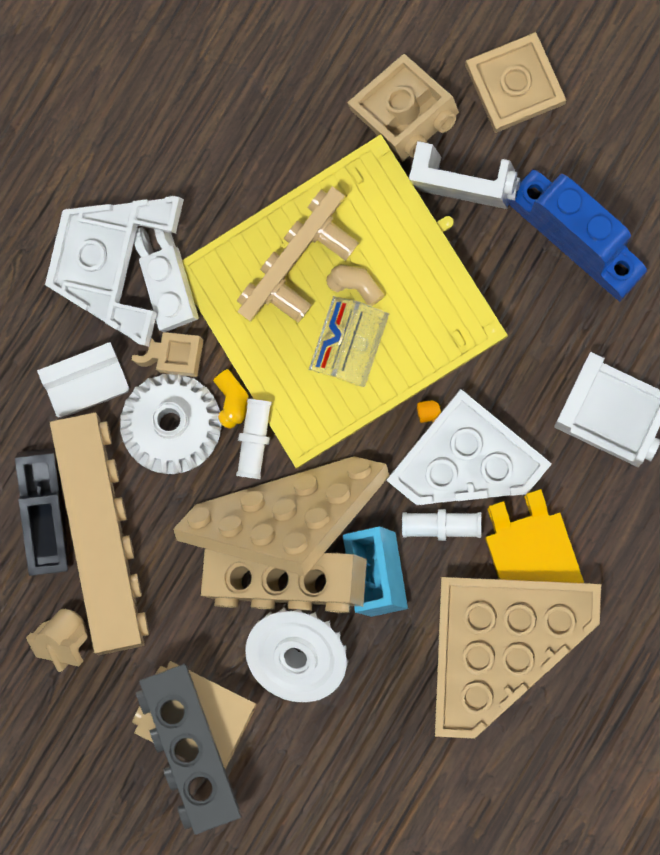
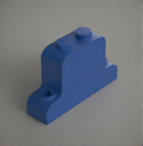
[509,170,647,302]

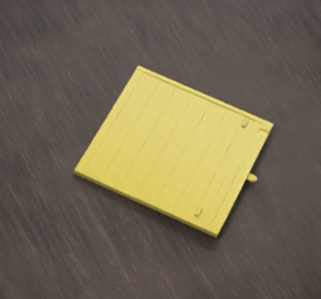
[182,134,508,469]

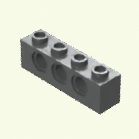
[136,664,242,835]

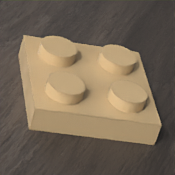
[465,32,566,133]

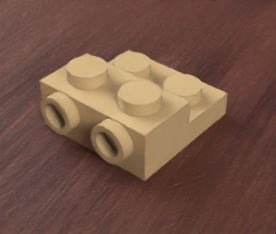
[347,54,459,162]

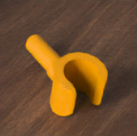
[417,400,441,423]

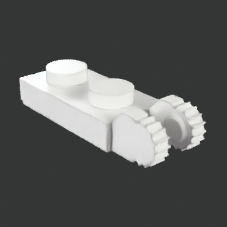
[134,227,199,332]

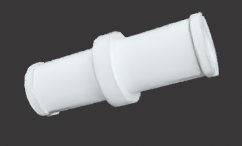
[236,398,272,479]
[402,509,481,541]

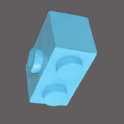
[343,526,408,617]

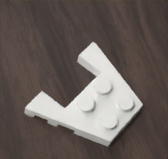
[45,196,184,347]

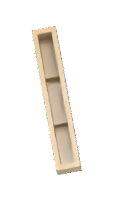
[50,412,149,656]

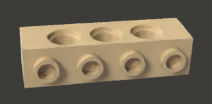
[201,549,367,613]

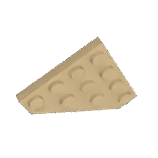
[173,456,389,576]
[435,577,601,739]

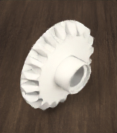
[120,373,221,474]
[246,608,348,702]

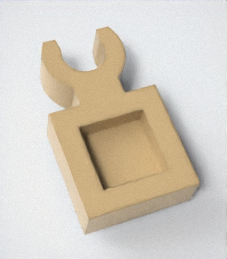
[131,332,204,377]

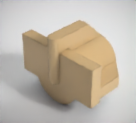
[26,609,88,672]

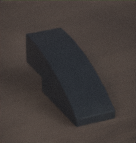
[15,448,69,576]

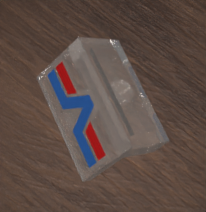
[308,296,389,388]

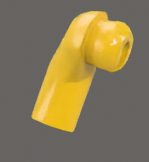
[213,369,249,429]

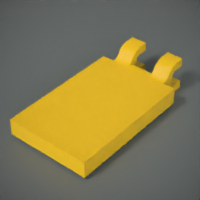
[485,489,584,583]

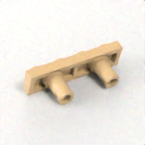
[237,186,359,323]

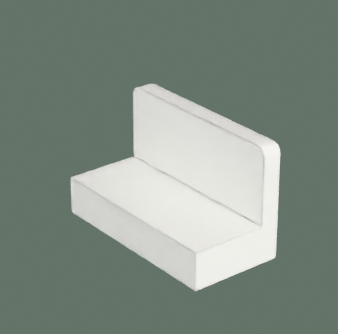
[37,342,129,419]

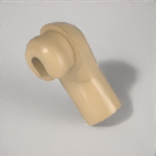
[326,265,385,307]

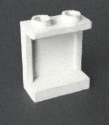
[409,141,520,209]
[554,352,660,467]

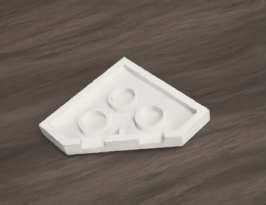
[386,389,552,505]

